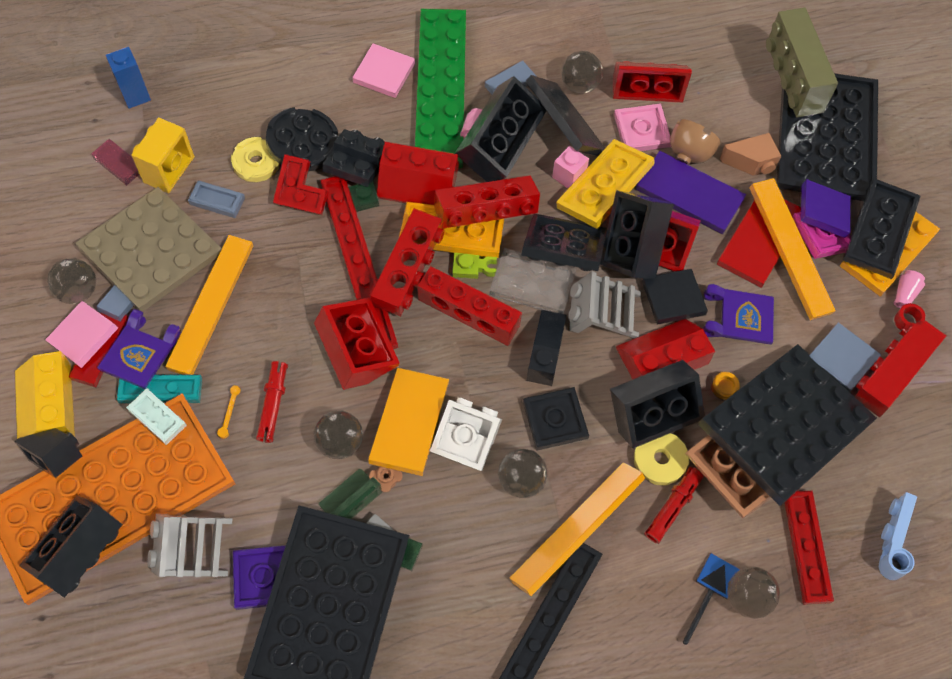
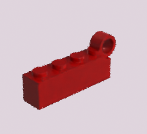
[854,303,947,418]

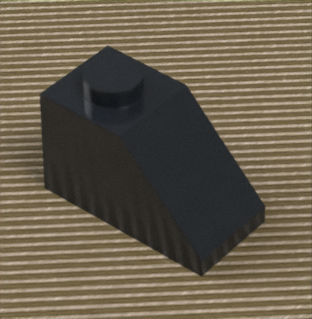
[15,428,82,478]

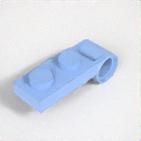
[879,492,917,580]

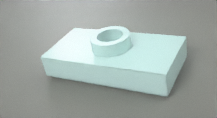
[126,389,187,445]

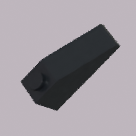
[526,310,567,386]

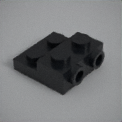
[323,129,385,187]

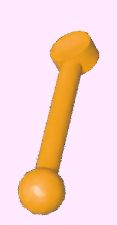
[217,385,241,439]

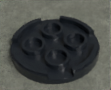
[266,107,338,171]

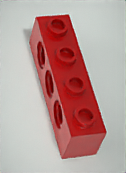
[434,175,540,229]
[370,208,445,317]
[417,266,522,346]

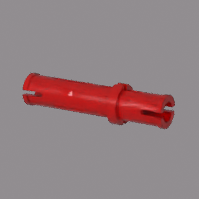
[256,361,288,443]
[644,467,704,544]

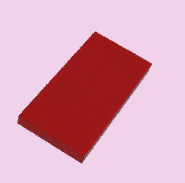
[717,199,801,288]

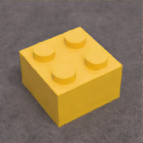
[131,118,195,194]

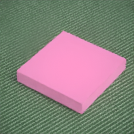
[353,44,415,98]
[614,103,671,151]
[46,301,118,368]

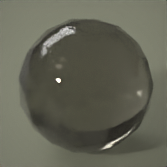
[561,51,603,94]
[47,258,97,304]
[313,410,363,459]
[498,449,548,498]
[727,566,780,619]

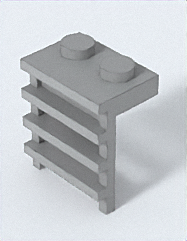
[569,271,641,338]
[147,514,233,577]

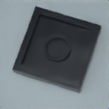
[642,269,708,325]
[523,387,589,451]

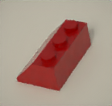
[613,61,692,103]
[377,142,459,205]
[659,211,701,271]
[314,298,400,390]
[616,319,715,380]

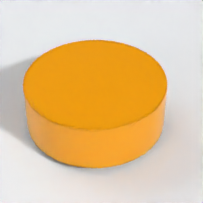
[711,372,740,400]

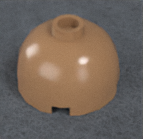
[670,119,721,165]

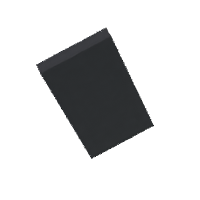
[526,75,605,156]
[843,178,921,279]

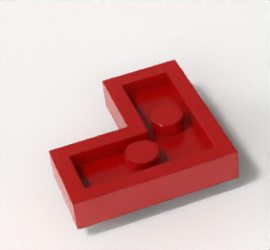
[273,154,328,215]

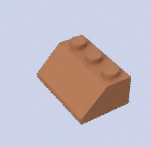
[685,435,771,519]

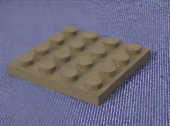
[75,187,222,312]

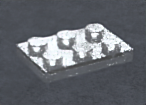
[489,248,577,314]

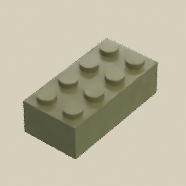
[766,7,838,117]

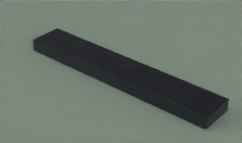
[499,543,603,679]

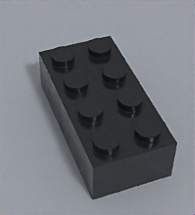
[455,76,547,182]

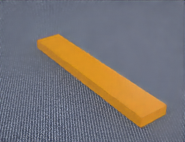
[749,178,836,321]
[165,235,253,375]
[510,462,645,596]

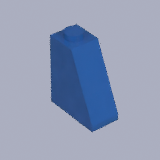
[106,47,151,109]

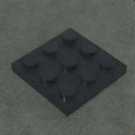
[521,214,607,271]

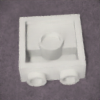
[430,397,502,471]

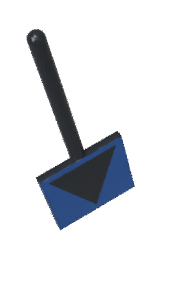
[683,553,741,645]

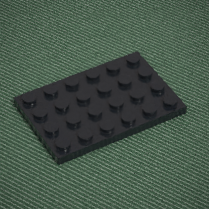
[776,73,878,201]
[698,344,877,506]
[244,505,410,679]

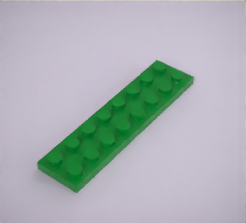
[415,9,466,168]

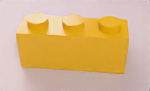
[15,351,75,439]

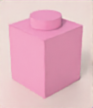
[552,145,589,189]

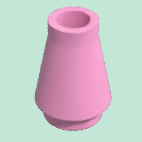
[894,270,925,308]

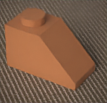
[720,133,781,176]

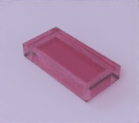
[91,139,140,186]

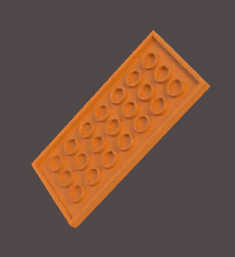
[0,393,235,605]

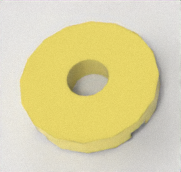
[231,137,280,182]
[634,433,689,485]

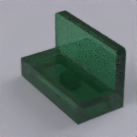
[319,469,382,519]

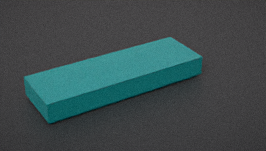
[117,375,202,403]

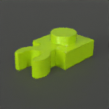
[453,252,497,279]

